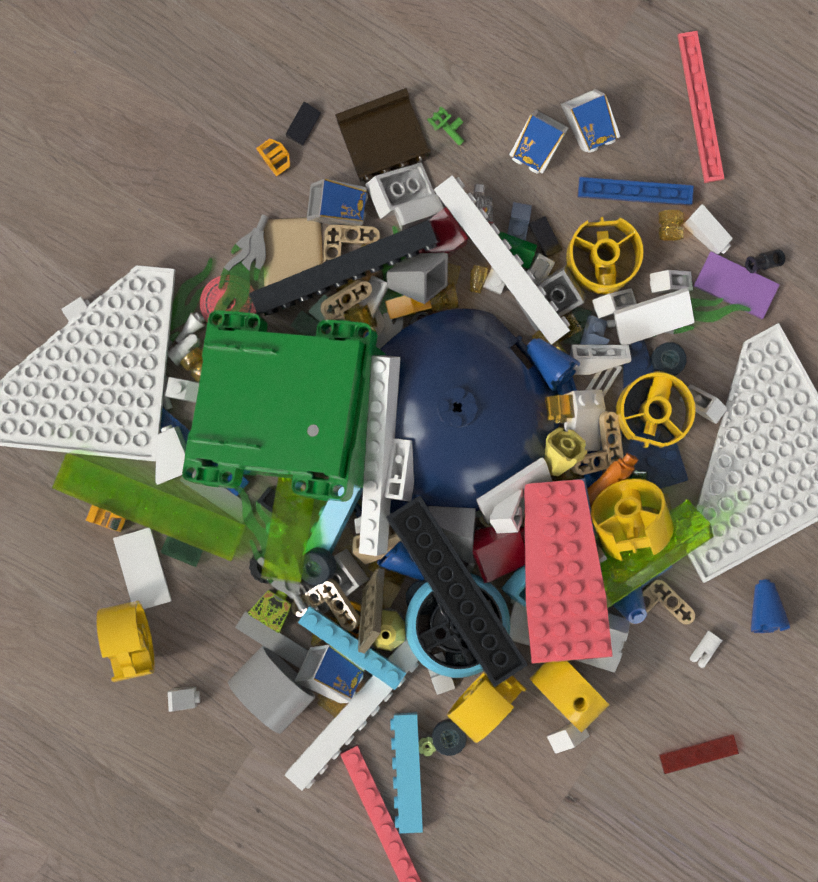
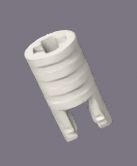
[168,334,201,366]
[690,631,723,668]

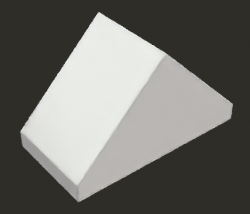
[547,723,590,754]

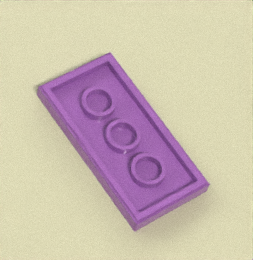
[694,252,779,319]

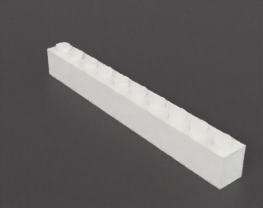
[434,176,570,344]
[359,355,400,556]
[285,637,432,791]

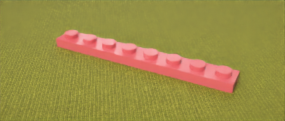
[677,31,724,183]
[340,745,422,882]

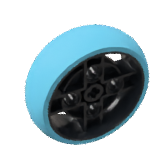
[405,573,510,678]

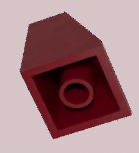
[419,207,468,258]
[472,524,525,583]

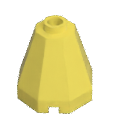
[545,428,587,476]
[372,610,406,651]

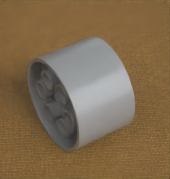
[228,646,316,734]

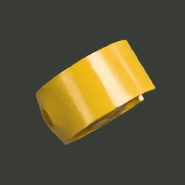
[566,217,643,294]
[616,371,695,448]
[591,479,673,561]
[97,601,155,682]
[529,661,609,733]
[447,672,527,743]

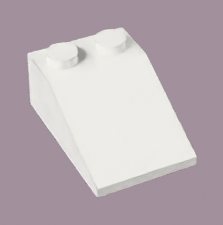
[365,162,435,219]
[559,390,606,452]

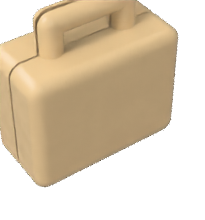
[263,218,323,287]

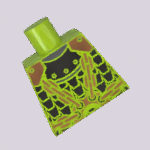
[248,589,292,633]

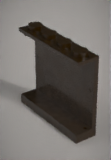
[335,88,431,182]

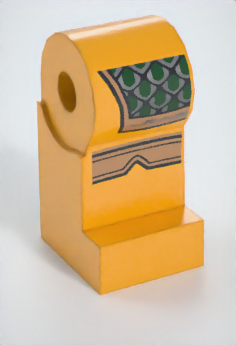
[86,504,126,532]

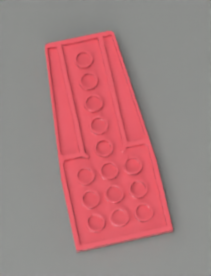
[524,479,612,664]

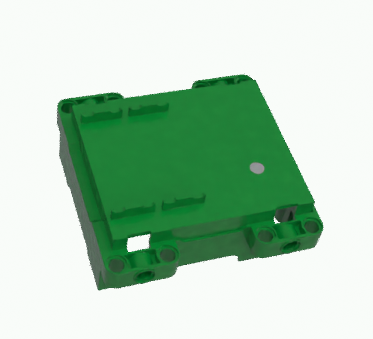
[182,310,385,502]

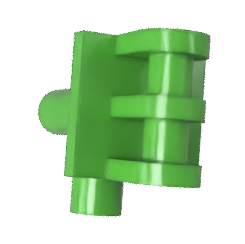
[427,106,464,145]

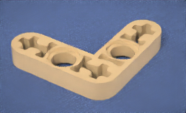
[323,225,380,263]
[320,279,372,330]
[571,411,623,475]
[291,579,360,631]
[622,579,695,624]

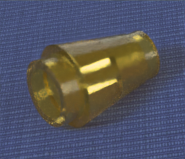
[470,265,489,294]

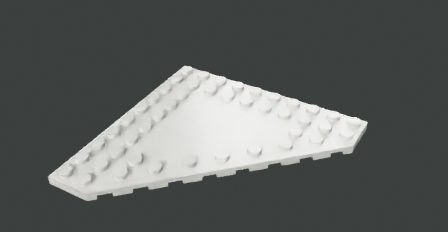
[0,265,176,461]
[684,323,818,583]

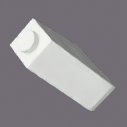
[395,194,446,231]
[683,204,733,255]
[156,425,187,485]

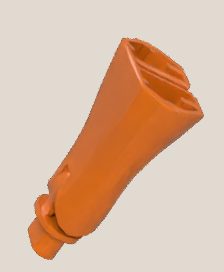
[587,453,638,509]

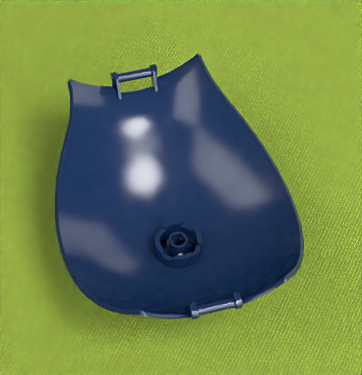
[354,308,561,518]

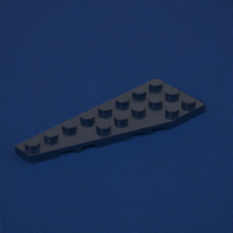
[622,339,688,489]

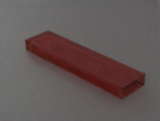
[659,734,739,774]

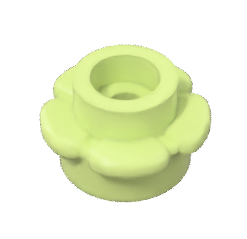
[419,737,436,756]

